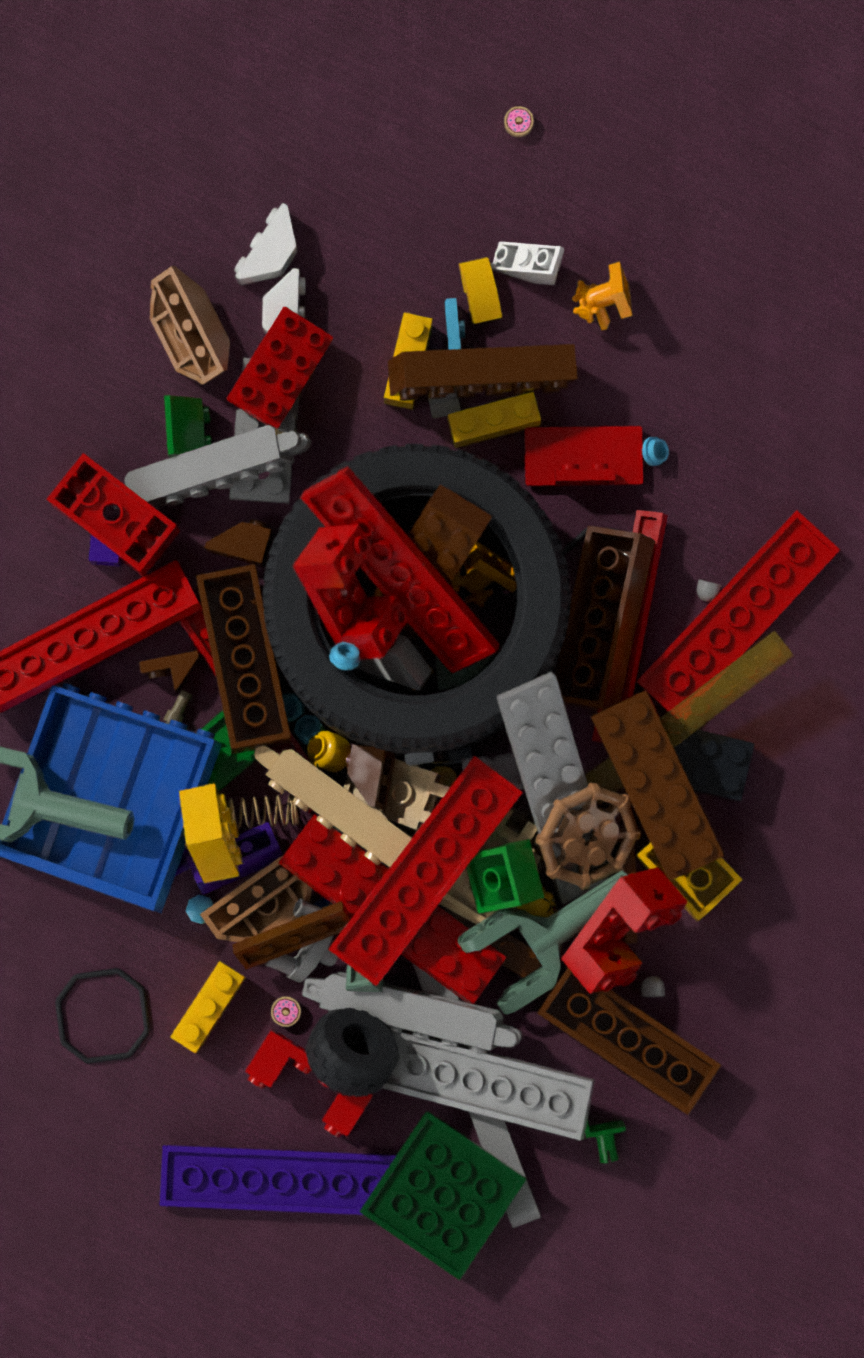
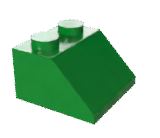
[164,395,212,458]
[466,839,545,914]

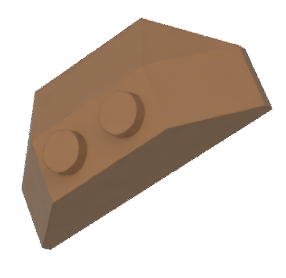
[150,266,230,384]
[200,855,312,942]

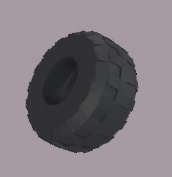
[306,1008,399,1097]

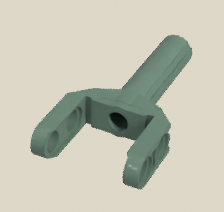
[0,747,135,843]
[458,870,627,1014]

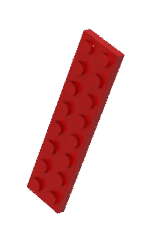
[300,466,500,674]
[636,510,840,723]
[0,560,202,713]
[328,756,523,986]
[278,814,506,1004]

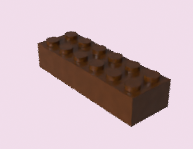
[387,344,578,401]
[372,484,492,644]
[555,526,655,711]
[196,564,291,755]
[591,689,724,881]
[537,967,721,1115]

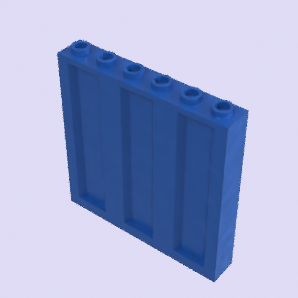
[0,683,222,914]

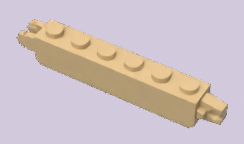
[254,745,412,867]

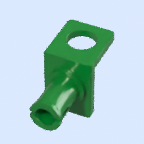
[585,1119,626,1163]

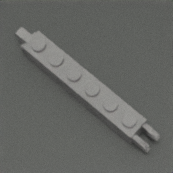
[114,425,311,511]
[302,971,523,1053]

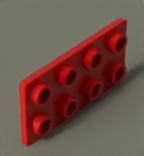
[227,307,333,428]
[524,426,643,486]

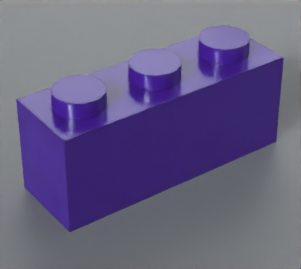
[186,822,282,895]

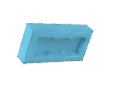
[445,298,465,350]

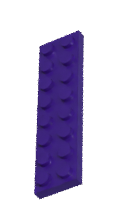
[160,1145,397,1215]

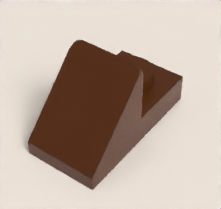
[139,651,201,693]

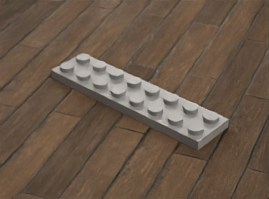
[496,672,614,904]
[382,1030,595,1141]

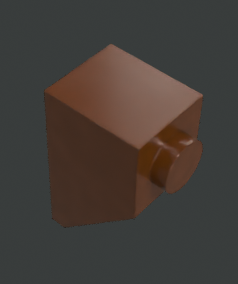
[204,519,272,567]
[346,744,396,812]

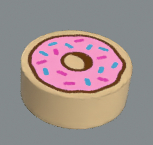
[504,106,534,138]
[271,997,301,1027]

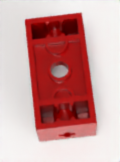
[46,453,180,577]
[293,524,409,659]
[561,867,688,994]
[245,1029,374,1138]

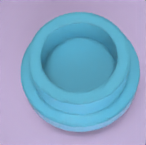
[642,437,669,466]
[329,642,360,670]

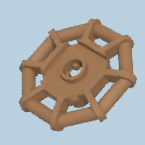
[536,783,641,890]

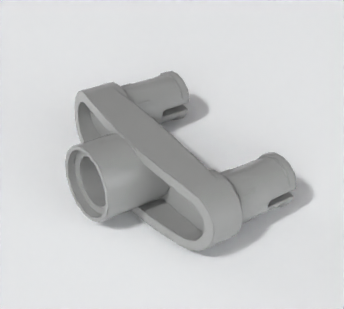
[264,898,338,982]

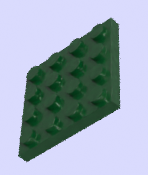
[359,1110,527,1280]

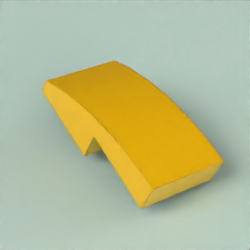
[459,257,502,324]

